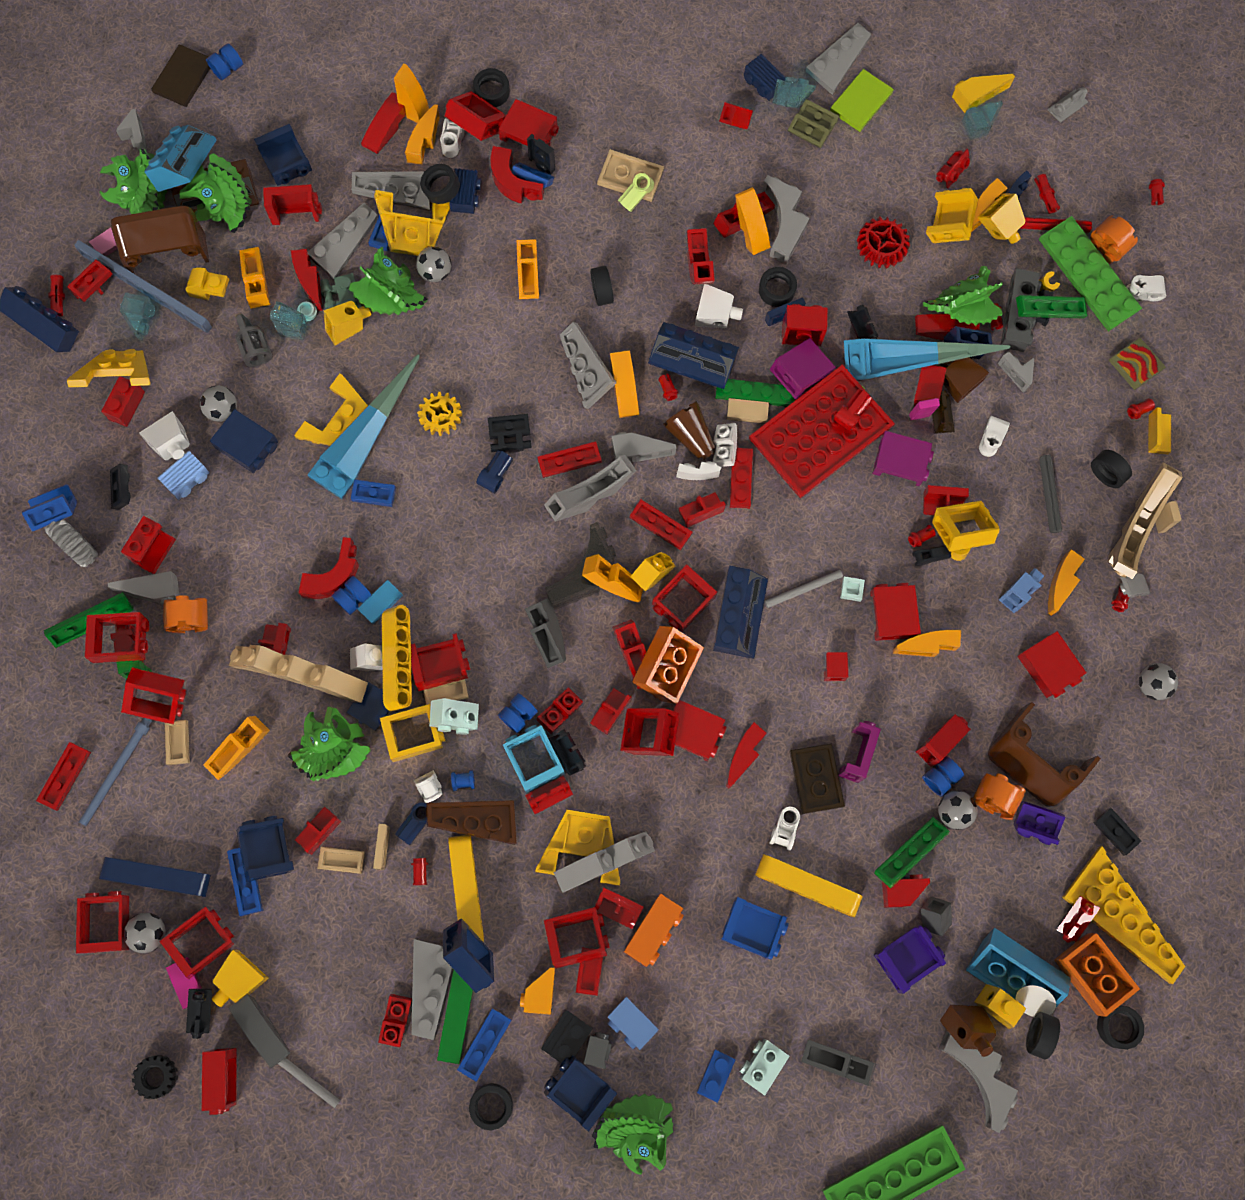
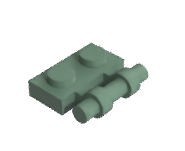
[320,273,362,310]

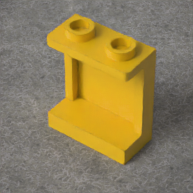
[926,188,978,243]

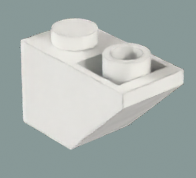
[350,644,383,671]

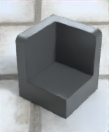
[921,897,952,936]

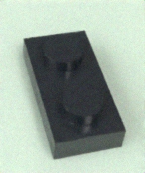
[110,464,131,510]
[1093,808,1142,856]

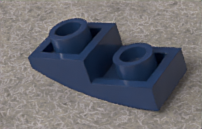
[1008,170,1032,202]

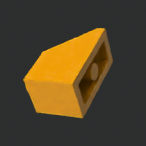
[520,967,555,1015]

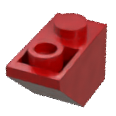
[882,874,930,908]

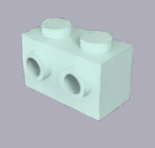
[429,698,479,735]
[739,1039,790,1095]

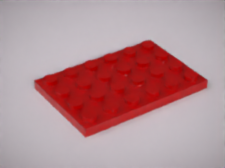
[749,364,895,499]

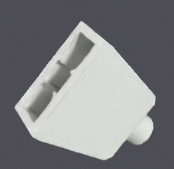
[695,284,743,328]
[139,411,190,460]

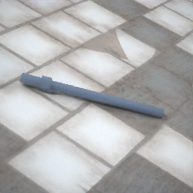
[79,718,152,826]

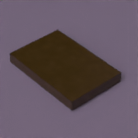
[151,44,210,107]
[789,743,845,814]

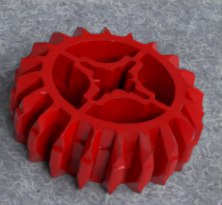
[857,217,910,269]

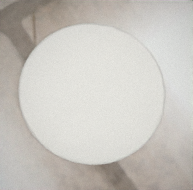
[1016,985,1056,1017]

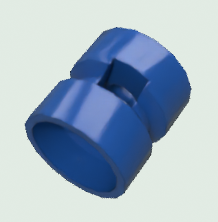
[206,43,244,81]
[331,576,372,615]
[498,693,538,734]
[922,756,964,797]

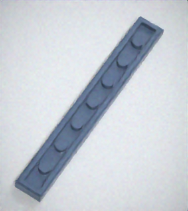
[74,240,212,333]

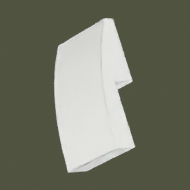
[713,423,737,467]
[676,461,721,480]

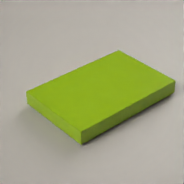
[830,69,894,132]

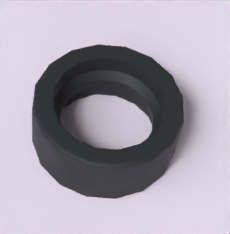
[473,68,510,107]
[420,164,460,204]
[590,266,614,306]
[759,267,797,307]
[1091,449,1132,488]
[1097,1005,1145,1050]
[1026,1012,1060,1060]
[469,1083,513,1131]

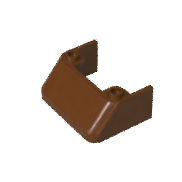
[111,206,209,274]
[988,702,1101,807]

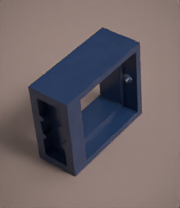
[443,918,494,993]

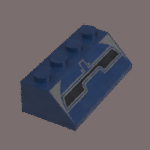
[648,322,739,389]
[713,565,768,659]

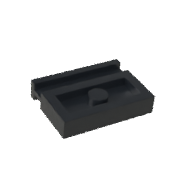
[527,134,555,175]
[541,1010,593,1063]

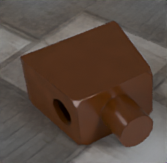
[940,357,989,403]
[940,1005,996,1057]

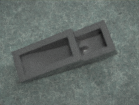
[525,598,566,668]
[229,994,290,1068]
[801,1040,876,1086]

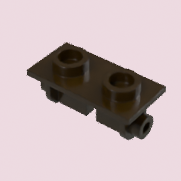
[932,390,955,434]

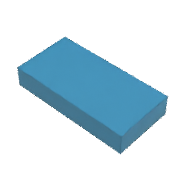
[358,580,403,624]

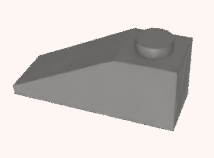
[611,432,676,463]
[108,571,180,605]

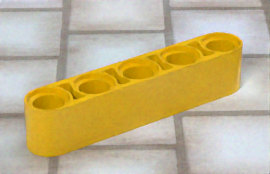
[382,605,412,711]
[448,835,484,942]
[755,854,863,918]

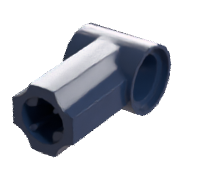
[476,451,513,494]
[395,802,427,845]

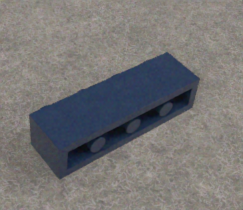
[0,286,79,352]

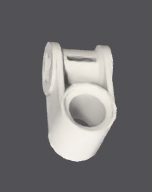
[440,118,465,158]
[1126,275,1166,301]
[979,416,1010,457]
[414,770,443,803]
[769,807,800,850]

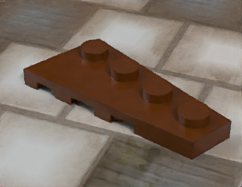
[426,800,517,845]

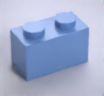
[607,997,659,1050]

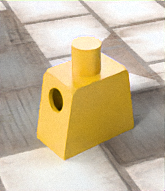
[978,193,1025,244]
[324,301,371,345]
[212,950,269,1007]
[974,984,1026,1029]

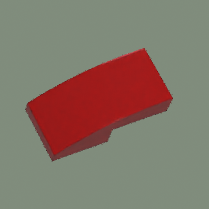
[536,687,583,734]
[378,994,412,1048]

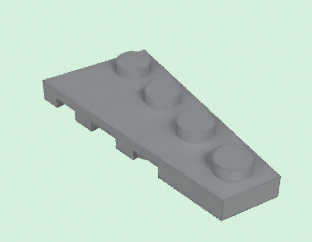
[806,23,871,95]
[351,171,430,210]
[308,203,378,280]
[560,322,616,409]
[411,939,453,1040]

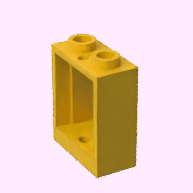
[932,501,1000,552]
[380,704,445,762]

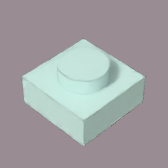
[840,576,865,602]

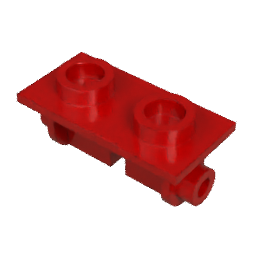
[936,149,970,189]
[525,775,573,814]
[1057,896,1100,943]

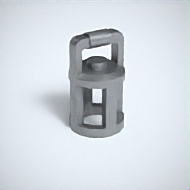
[235,313,272,367]

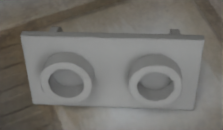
[1048,87,1088,123]

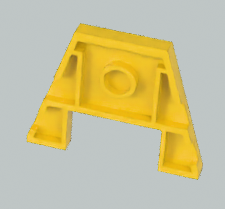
[374,190,450,256]
[67,349,151,387]
[294,373,368,446]
[535,810,620,886]

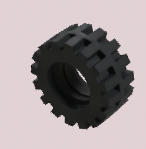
[132,1055,178,1099]

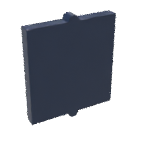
[346,681,389,731]

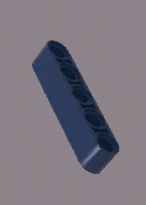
[99,857,211,897]

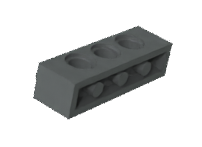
[1001,268,1041,352]

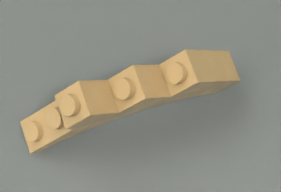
[1108,462,1183,579]
[229,645,368,703]

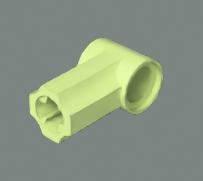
[618,173,654,212]

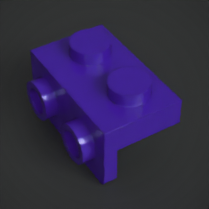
[1013,801,1066,845]

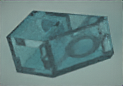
[772,77,816,108]
[962,101,1003,140]
[119,292,155,341]
[270,301,308,341]

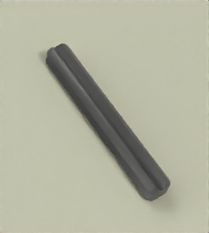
[1039,455,1062,533]

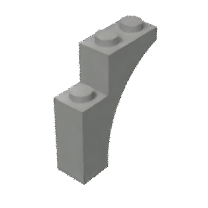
[762,175,810,265]
[544,455,637,522]
[554,831,655,893]
[939,1031,1018,1133]

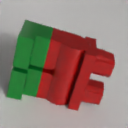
[110,625,152,679]

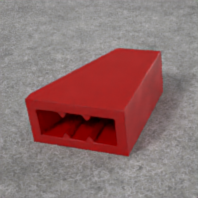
[915,714,971,767]

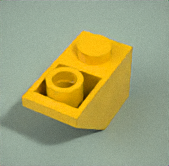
[630,552,676,591]

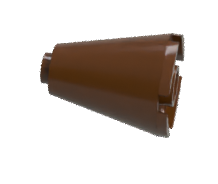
[663,401,715,460]

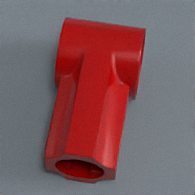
[833,389,872,431]

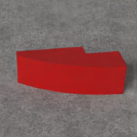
[361,92,406,154]
[713,191,775,238]
[291,249,323,311]
[915,314,980,340]
[612,619,647,689]
[726,722,767,789]

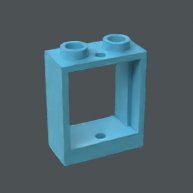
[503,725,565,793]

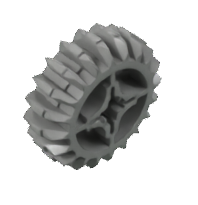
[45,519,98,568]

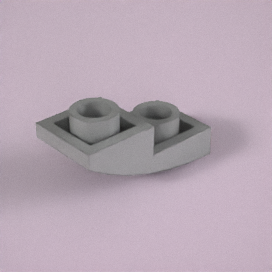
[1119,574,1151,598]

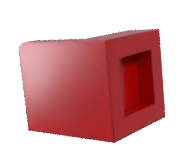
[719,102,753,130]
[824,652,848,681]

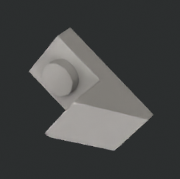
[116,109,148,152]
[998,352,1034,393]

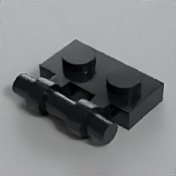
[488,414,532,453]

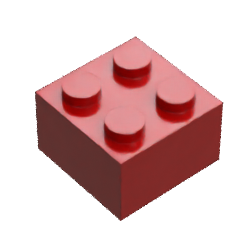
[782,304,828,347]

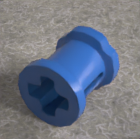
[451,770,475,792]

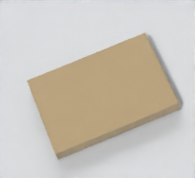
[597,150,664,202]

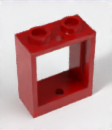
[445,91,506,141]
[652,564,717,632]
[85,612,149,663]
[121,667,187,725]
[620,708,680,756]
[76,891,129,954]
[159,907,234,979]
[544,907,610,969]
[202,1048,237,1115]

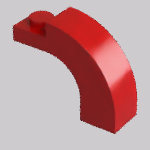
[490,146,544,204]
[686,228,715,285]
[299,537,359,599]

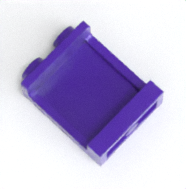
[874,925,946,994]

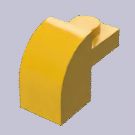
[186,268,229,300]

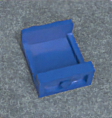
[22,484,77,532]
[720,897,789,960]

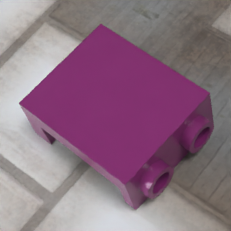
[770,338,836,399]
[872,431,934,486]
[838,721,881,783]

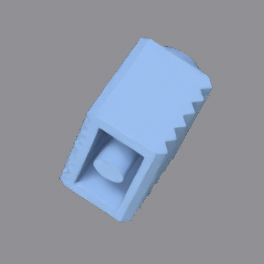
[158,451,210,500]

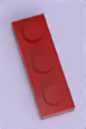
[537,441,602,478]
[730,448,753,509]
[629,499,693,550]
[36,742,91,811]

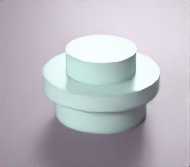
[297,301,317,321]

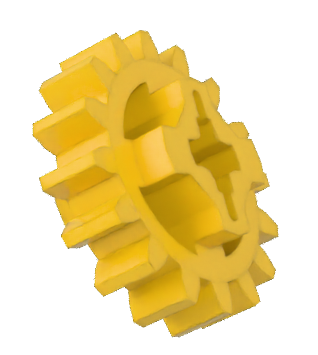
[417,392,462,436]

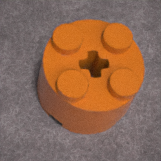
[1090,215,1138,264]
[163,595,208,633]
[973,773,1026,820]

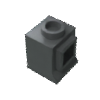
[584,1032,612,1069]

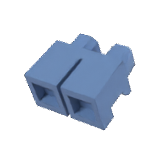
[999,568,1044,613]

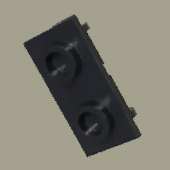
[847,305,878,339]
[548,729,586,776]
[186,989,212,1039]

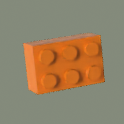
[632,626,704,704]
[623,893,684,967]
[1054,933,1140,1017]

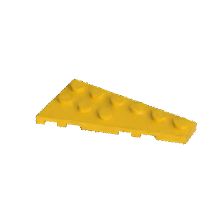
[1062,846,1186,984]

